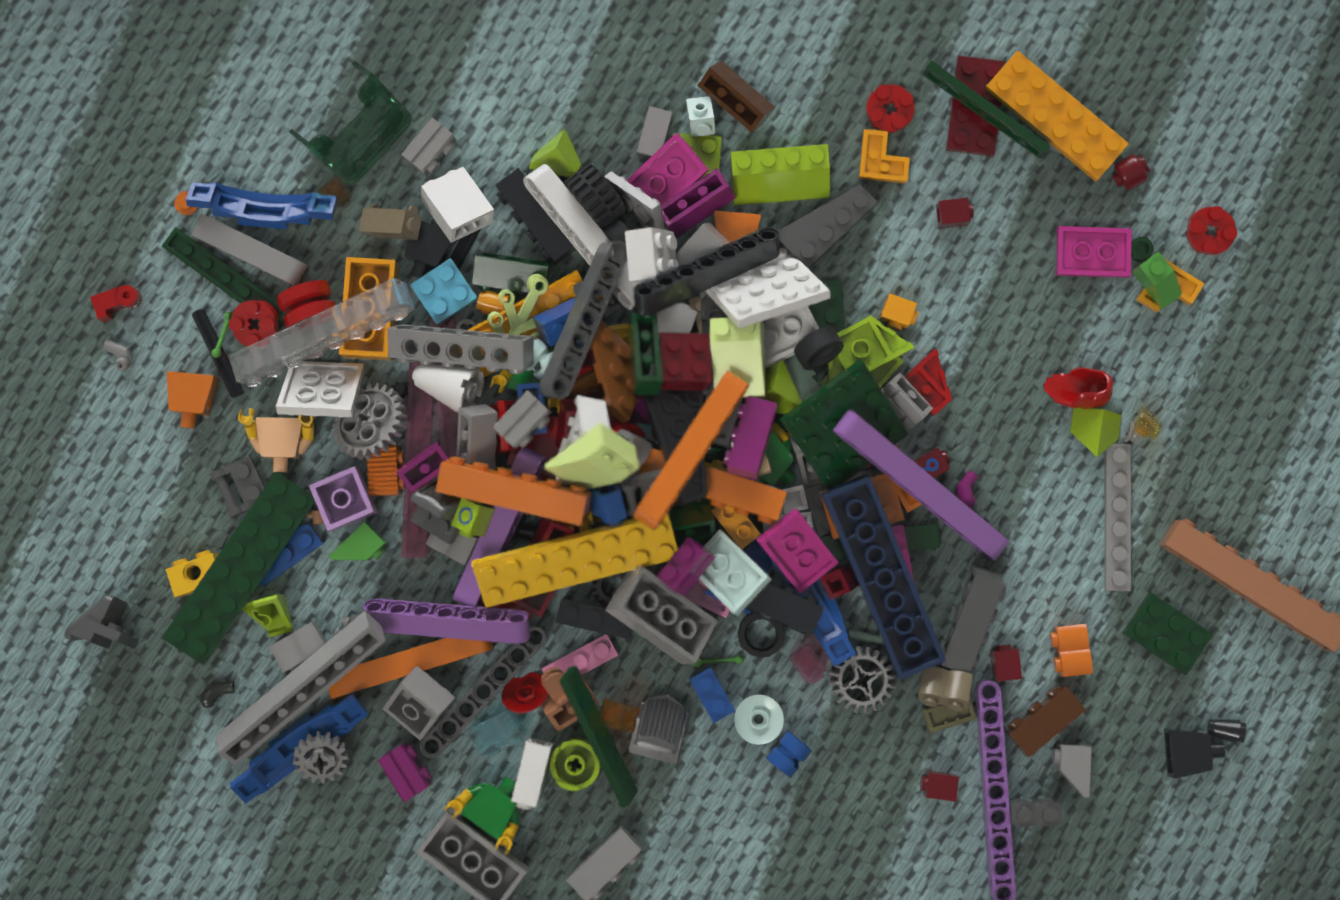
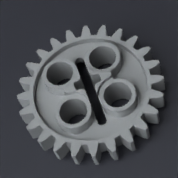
[332,382,407,460]

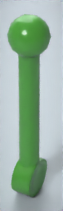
[211,312,233,358]
[693,654,744,667]

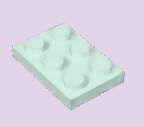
[699,529,771,616]

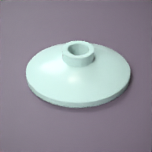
[734,694,784,745]

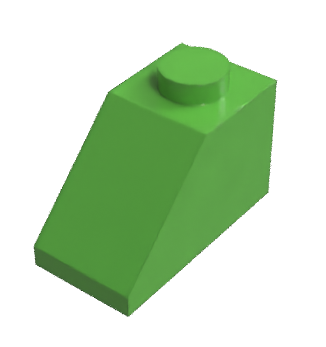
[1131,251,1182,310]
[329,522,388,560]

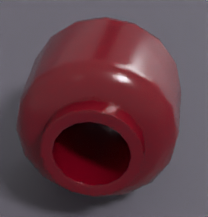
[1112,154,1151,191]

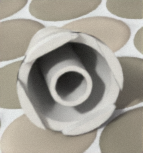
[412,364,484,413]

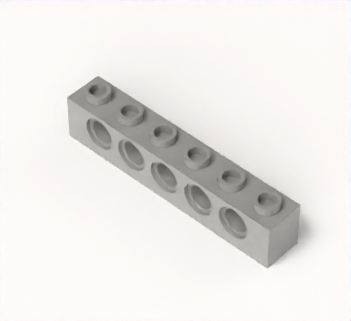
[388,324,534,374]

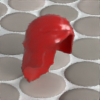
[1043,367,1113,409]

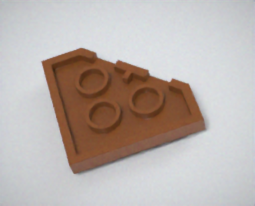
[589,320,639,423]

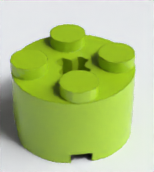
[550,737,601,791]

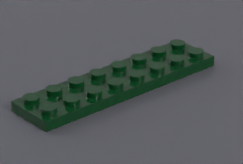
[161,472,316,665]

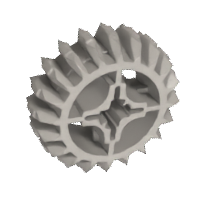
[828,646,896,713]

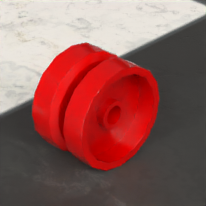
[276,280,339,332]

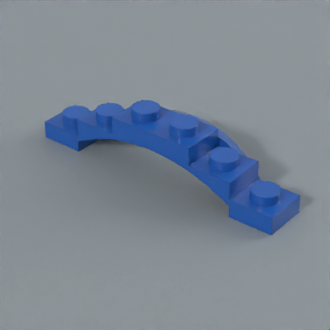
[186,182,338,229]
[757,537,856,666]
[229,694,368,804]

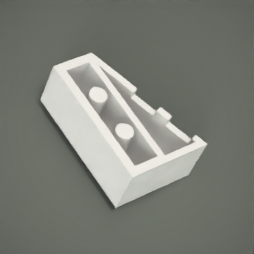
[555,395,612,486]

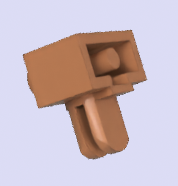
[541,667,600,732]

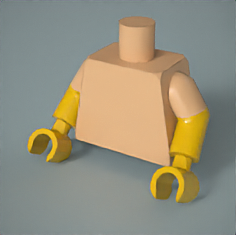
[238,408,316,473]

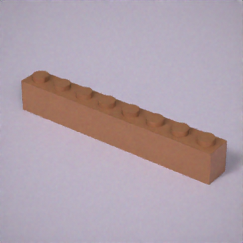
[1159,519,1340,652]

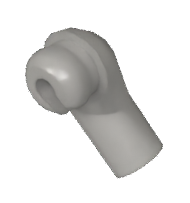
[103,339,133,371]

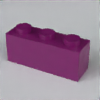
[661,168,736,238]
[724,396,777,480]

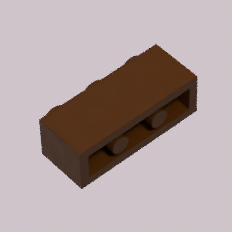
[697,60,776,133]
[1006,685,1086,758]

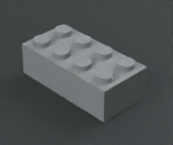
[605,566,718,664]
[416,807,529,900]

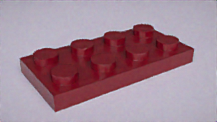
[945,55,1006,157]

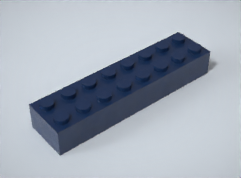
[820,474,946,680]

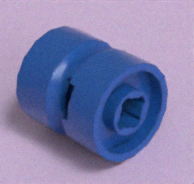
[766,730,812,778]

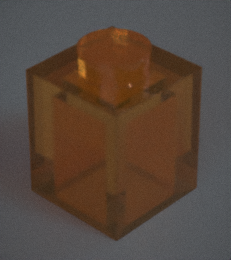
[600,698,641,733]

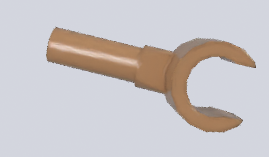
[306,510,324,525]

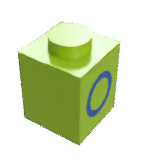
[451,498,495,539]

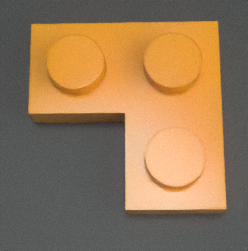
[858,129,910,184]
[1136,259,1205,313]

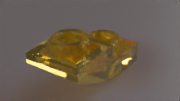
[1132,405,1162,440]

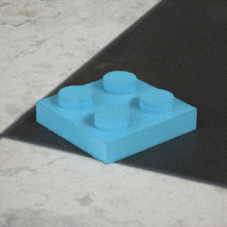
[410,258,478,326]

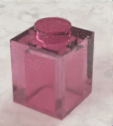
[788,644,827,684]

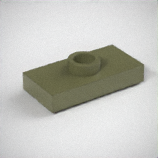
[921,698,977,733]

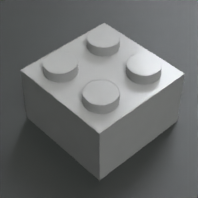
[383,666,455,741]

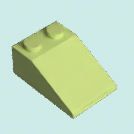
[710,317,765,398]
[545,423,639,490]

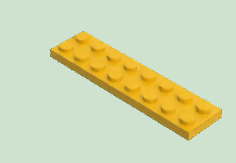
[472,513,678,608]

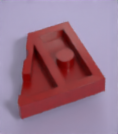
[904,348,952,416]

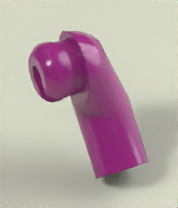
[956,470,979,508]

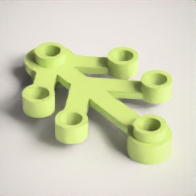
[487,274,548,358]

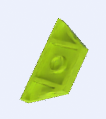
[828,315,914,382]

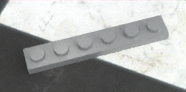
[1104,444,1131,591]

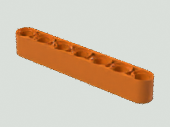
[633,371,749,531]
[328,638,494,699]

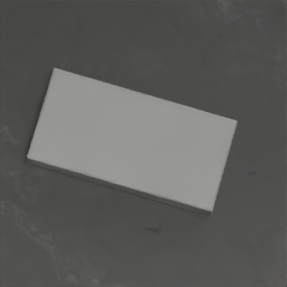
[637,106,672,157]

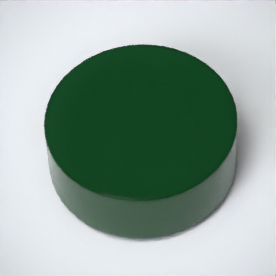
[1131,237,1154,262]

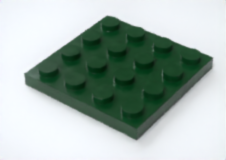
[780,359,908,490]

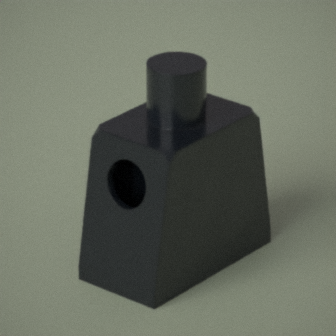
[405,221,457,279]
[1164,728,1226,778]

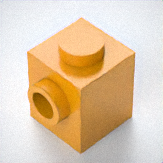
[879,293,919,331]

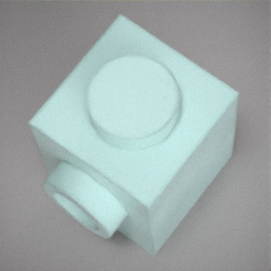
[686,96,715,137]

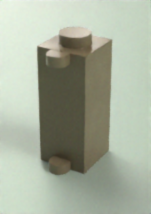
[359,204,422,240]

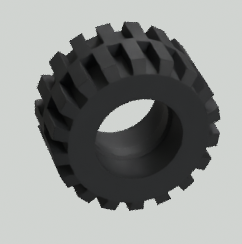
[564,163,626,229]

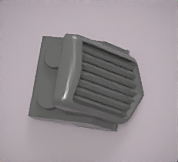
[410,480,461,544]
[65,595,138,649]
[628,694,689,764]

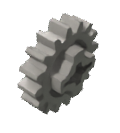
[293,731,348,783]

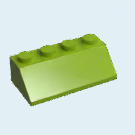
[730,144,830,206]

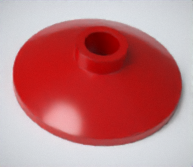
[501,672,549,713]

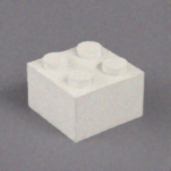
[625,227,679,283]

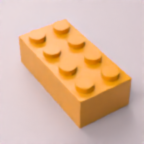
[339,257,400,361]

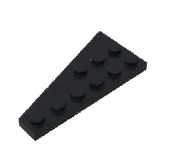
[631,368,707,506]

